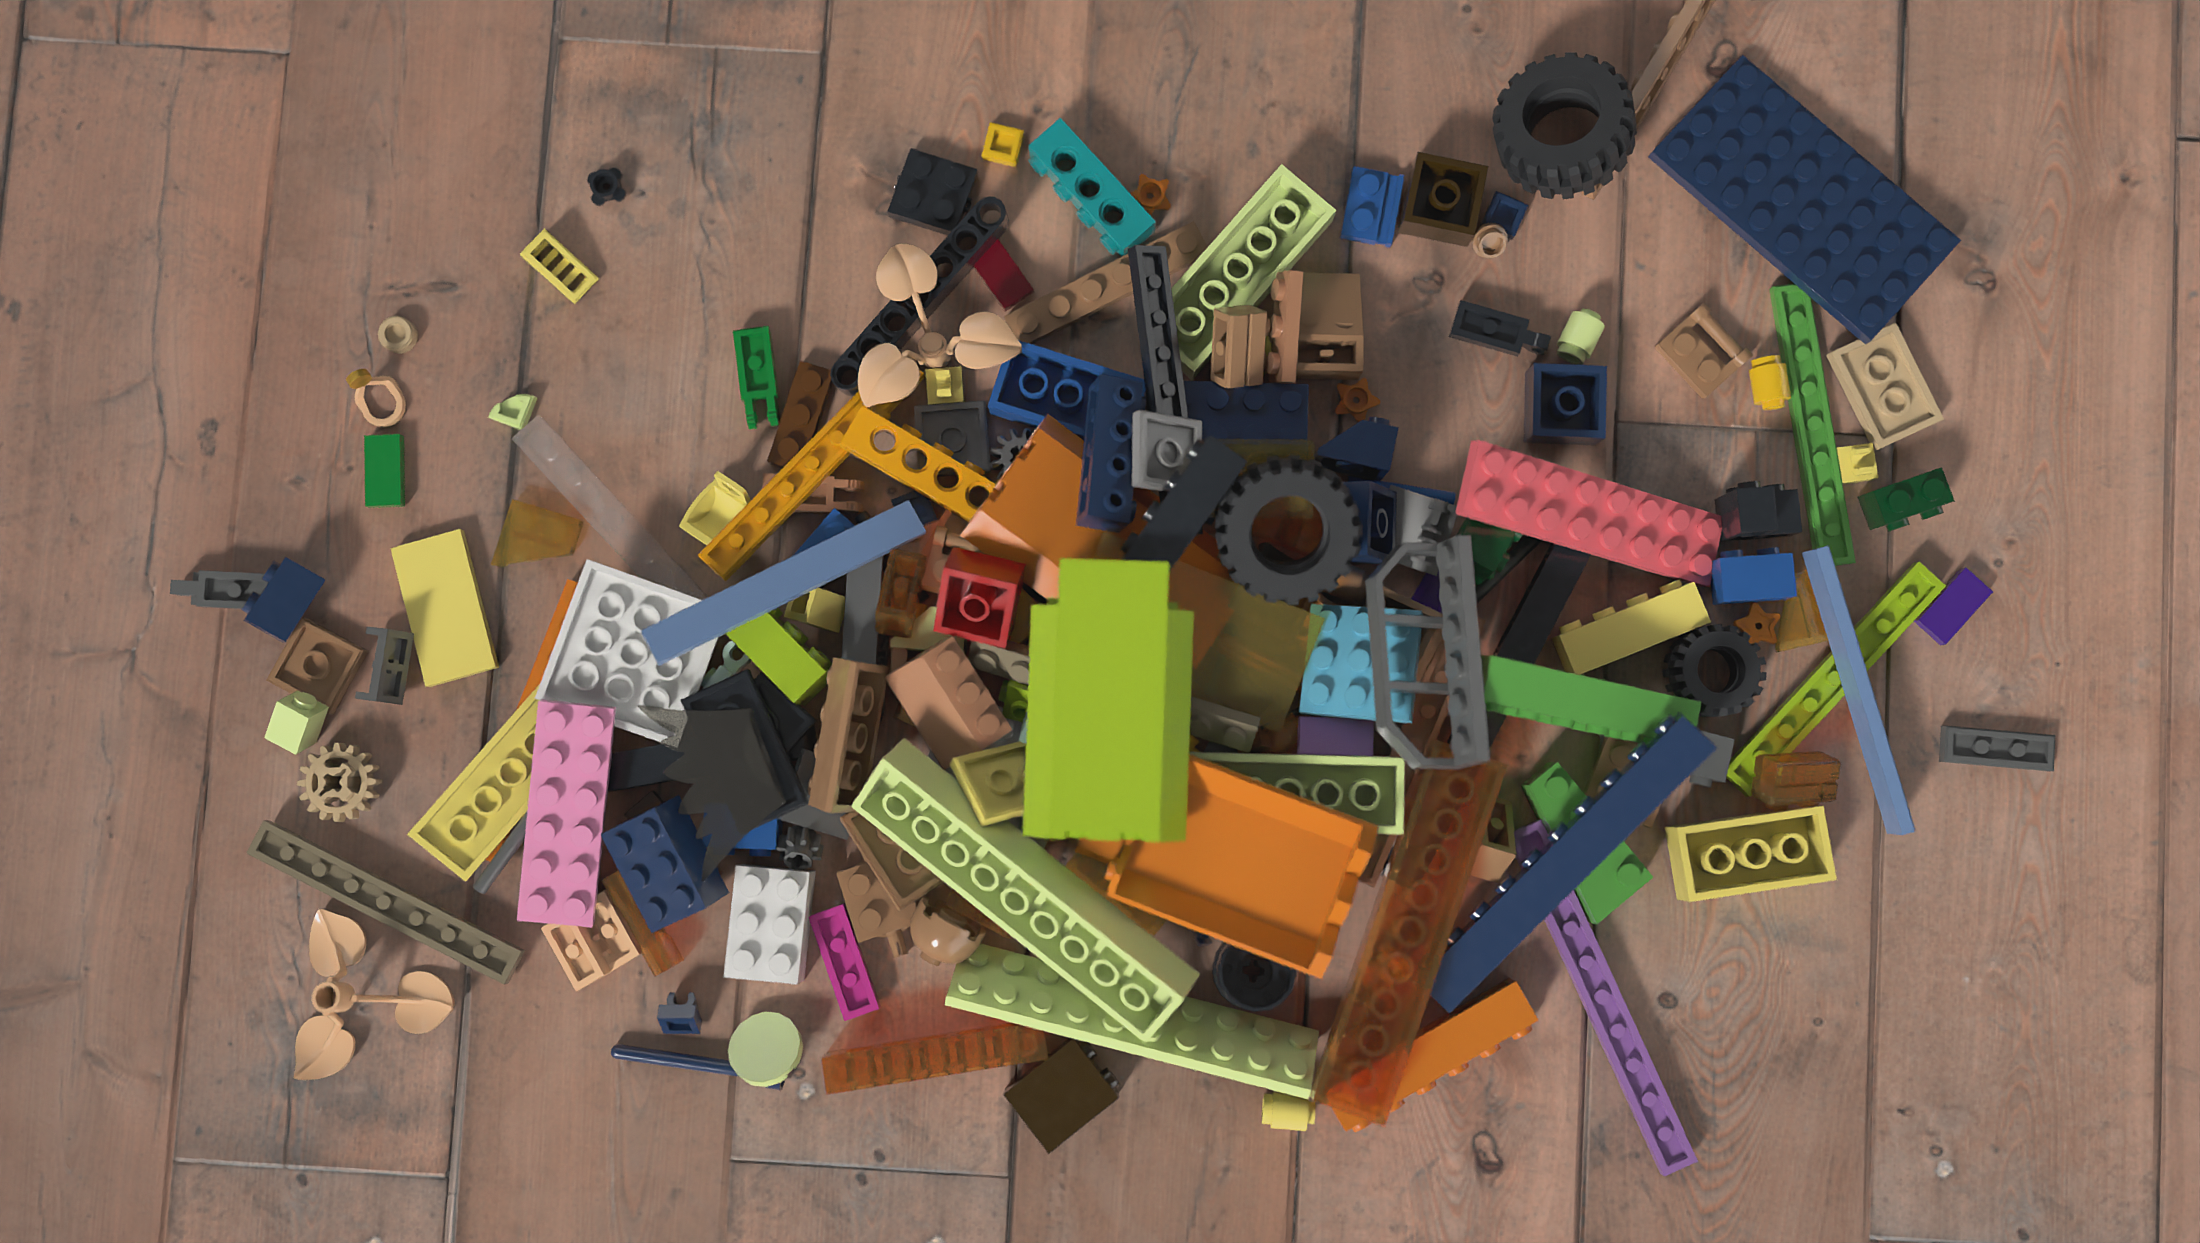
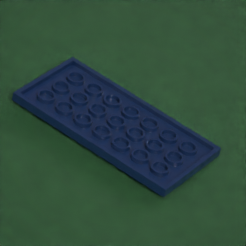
[1648,55,1961,345]

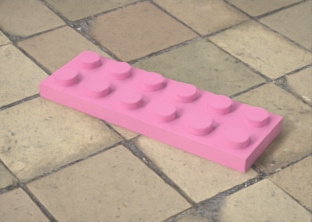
[517,699,616,927]

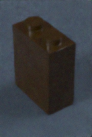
[1003,1038,1120,1154]

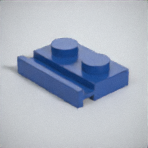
[1340,166,1404,248]

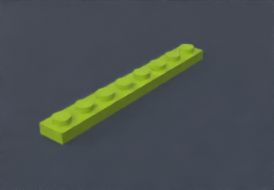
[1726,561,1946,797]

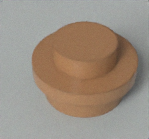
[1471,223,1508,258]

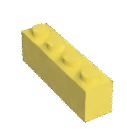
[1551,579,1711,675]

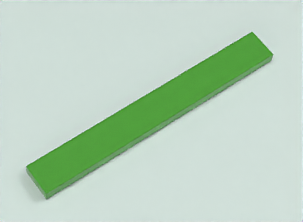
[1769,283,1856,566]

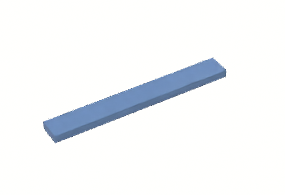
[641,500,926,666]
[1802,546,1915,835]

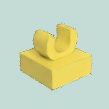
[925,366,965,405]
[1837,443,1879,484]

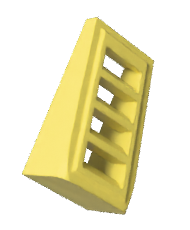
[520,228,599,304]

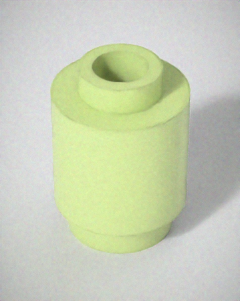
[1556,308,1605,365]

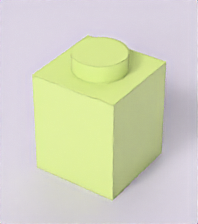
[264,690,329,755]

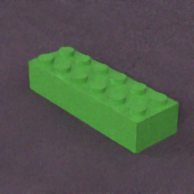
[1481,655,1701,745]

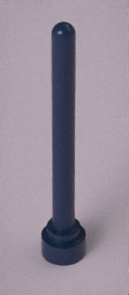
[611,1044,785,1090]

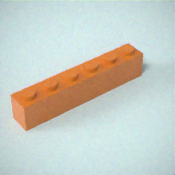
[1320,978,1539,1132]

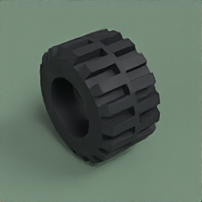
[1662,624,1767,717]

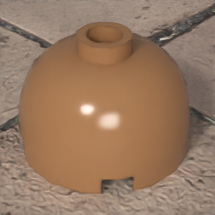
[910,896,986,966]

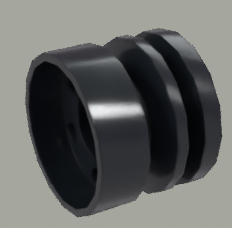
[1212,942,1297,1012]

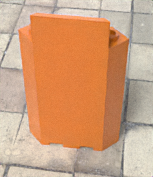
[960,414,1240,668]
[1075,754,1379,979]

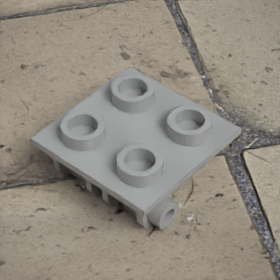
[1389,485,1457,576]

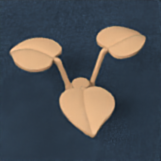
[858,244,1022,407]
[294,909,455,1080]

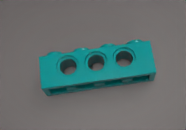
[1028,117,1156,257]

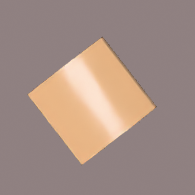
[541,888,646,992]

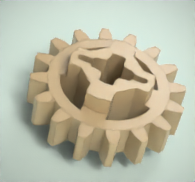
[297,743,382,822]

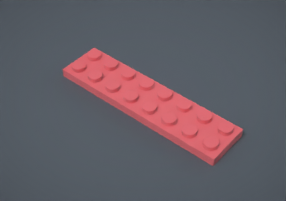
[1455,440,1722,587]

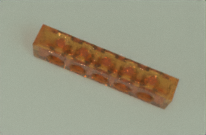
[821,1022,1049,1095]

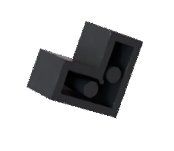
[1714,481,1802,542]

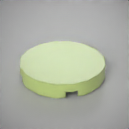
[728,1012,803,1087]

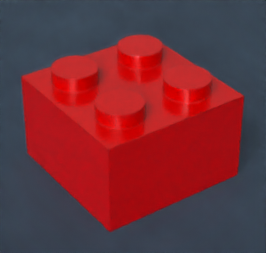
[933,547,1026,649]

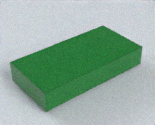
[364,434,405,508]

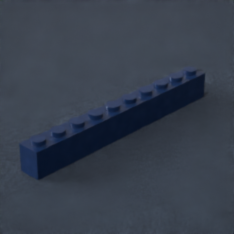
[1417,712,1717,1013]

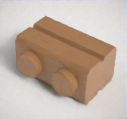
[1210,305,1270,388]

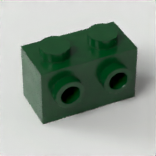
[1857,467,1955,532]

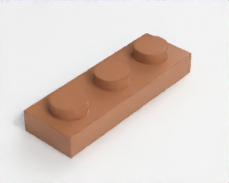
[1266,270,1303,383]

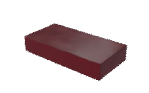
[966,239,1034,312]

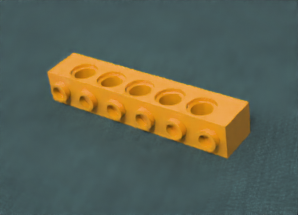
[840,405,999,522]

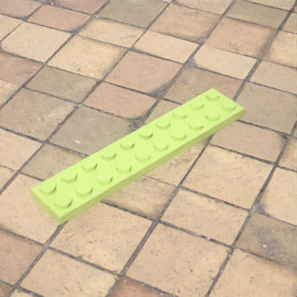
[945,944,1319,1099]

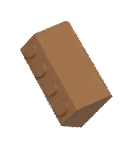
[808,658,889,813]

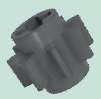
[777,825,824,870]

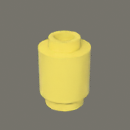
[1262,1090,1316,1131]

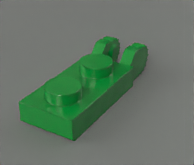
[733,326,780,429]

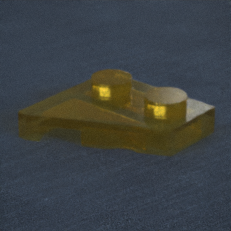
[490,499,584,568]
[1775,571,1828,653]

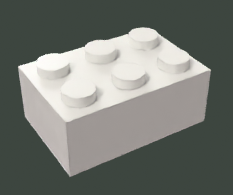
[724,864,816,984]

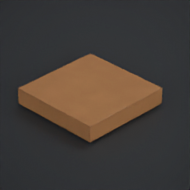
[266,617,368,714]

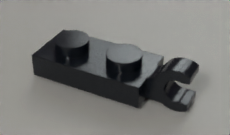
[1449,300,1551,357]

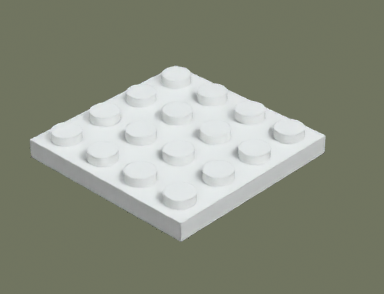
[535,559,718,748]

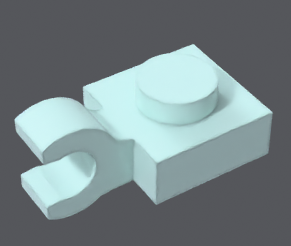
[701,641,751,689]

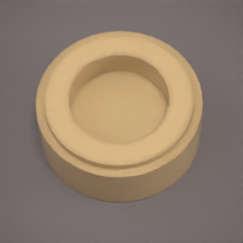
[378,316,418,354]

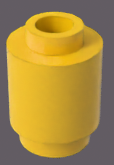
[1749,355,1791,411]

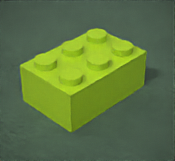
[725,608,832,706]

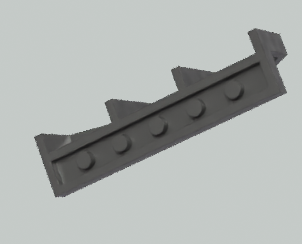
[1366,535,1490,769]

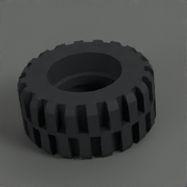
[1492,52,1637,199]
[1215,454,1362,605]

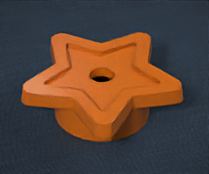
[1130,174,1171,215]
[1335,378,1381,422]
[1733,602,1781,645]

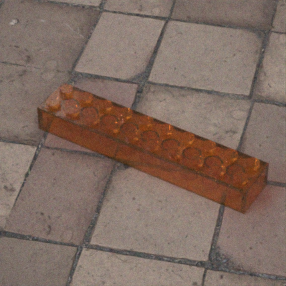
[1309,740,1508,1127]

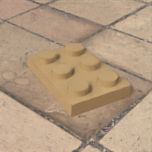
[1826,323,1944,451]

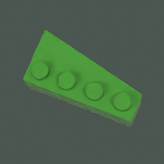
[1521,762,1654,924]

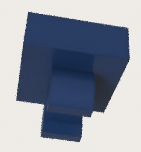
[657,992,702,1034]

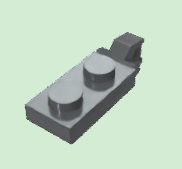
[170,570,268,609]

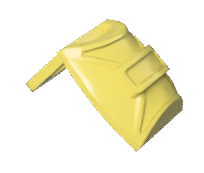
[679,471,751,546]

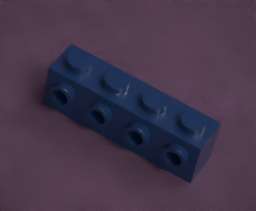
[1076,374,1146,533]

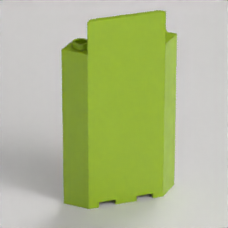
[1023,558,1194,842]

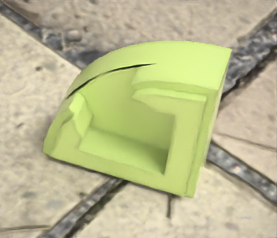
[488,394,537,431]

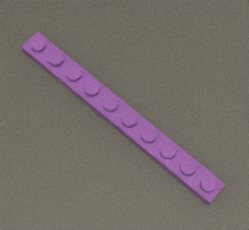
[1514,819,1698,1177]

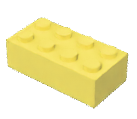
[1665,806,1837,902]

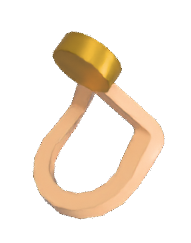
[346,368,406,427]

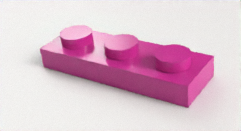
[808,903,881,1021]

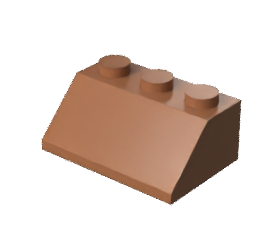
[884,636,1012,770]

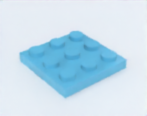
[1299,604,1423,723]

